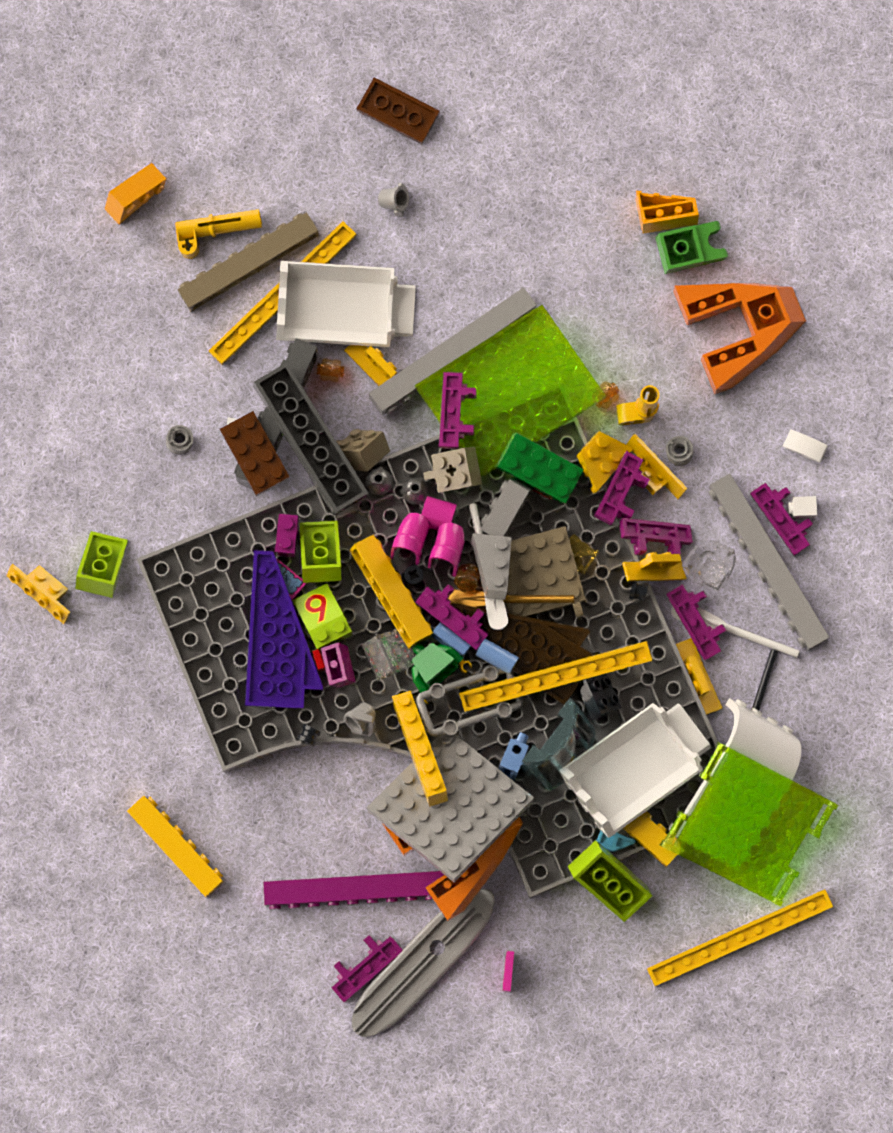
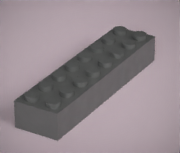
[234,338,319,489]
[253,362,368,516]

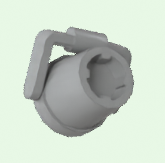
[378,183,409,217]
[344,702,376,737]

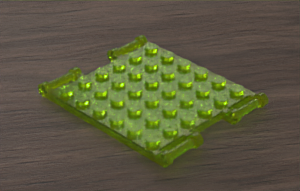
[659,742,839,907]

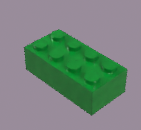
[495,432,584,504]

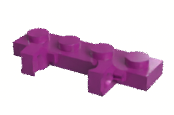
[439,372,477,449]
[594,451,650,525]
[750,482,813,556]
[619,518,693,555]
[666,584,727,661]
[416,585,489,650]
[331,935,403,1002]

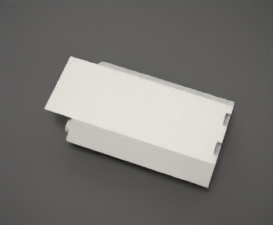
[276,261,415,347]
[559,703,712,838]

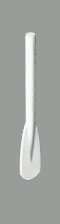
[469,503,508,630]
[671,606,799,658]

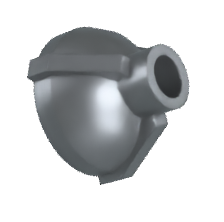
[364,467,392,495]
[401,477,429,505]

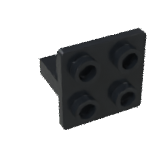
[577,673,622,721]

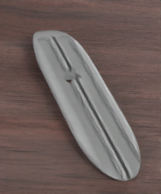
[352,889,494,1037]

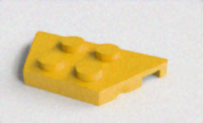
[577,431,633,494]

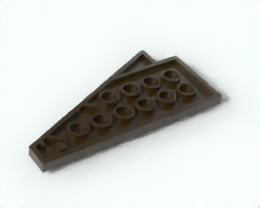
[450,602,595,705]

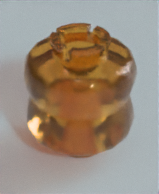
[317,358,345,383]
[592,381,620,409]
[454,563,480,592]

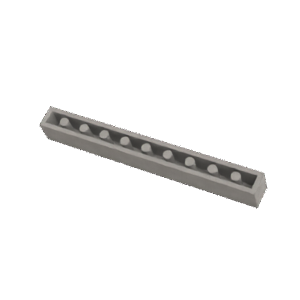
[369,287,537,416]
[708,473,829,651]

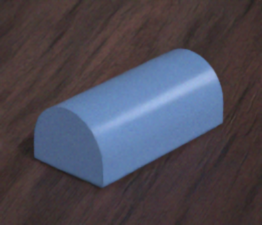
[432,622,472,658]
[476,638,519,675]

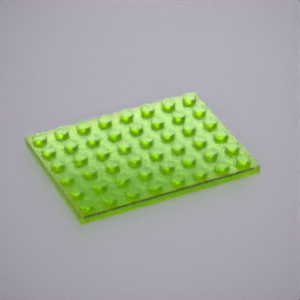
[415,304,606,477]

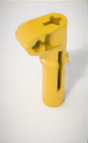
[175,209,262,259]
[616,385,660,426]

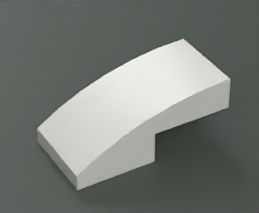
[783,430,828,463]

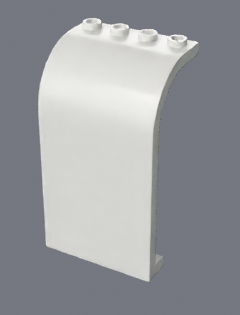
[668,698,801,869]

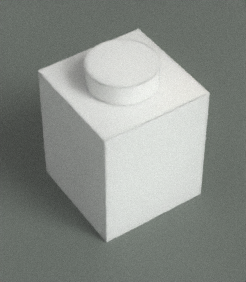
[788,496,817,519]

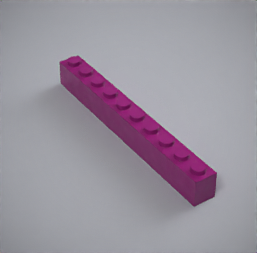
[263,871,444,910]

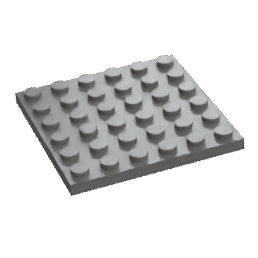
[367,734,534,882]

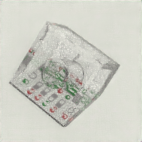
[362,630,415,680]

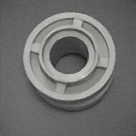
[166,425,193,455]
[666,436,693,466]

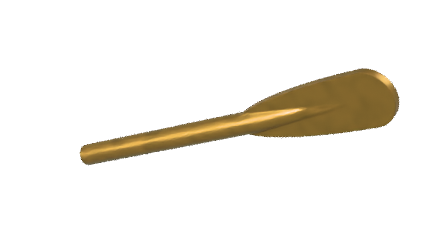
[448,590,575,607]

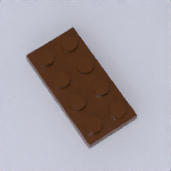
[356,77,440,144]
[219,411,290,496]

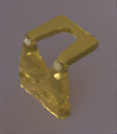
[569,534,599,574]

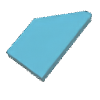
[597,830,636,853]

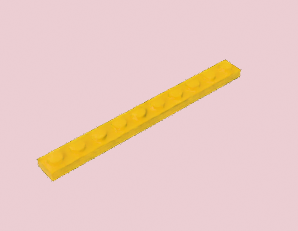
[209,221,357,365]
[459,641,653,712]
[647,889,833,987]

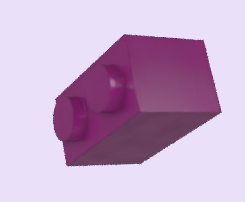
[275,514,299,557]
[321,643,356,688]

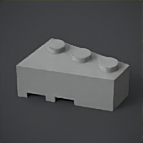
[481,477,534,537]
[471,533,512,600]

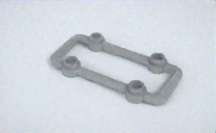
[416,665,524,737]

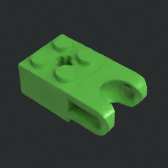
[655,221,728,274]

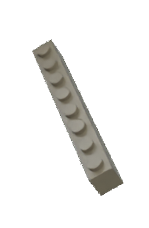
[177,212,319,312]

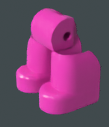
[390,496,465,577]

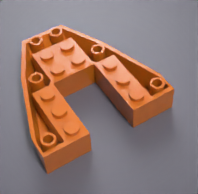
[673,283,806,395]
[382,817,523,921]

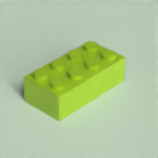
[568,840,653,922]

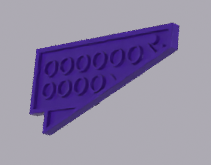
[245,550,323,709]

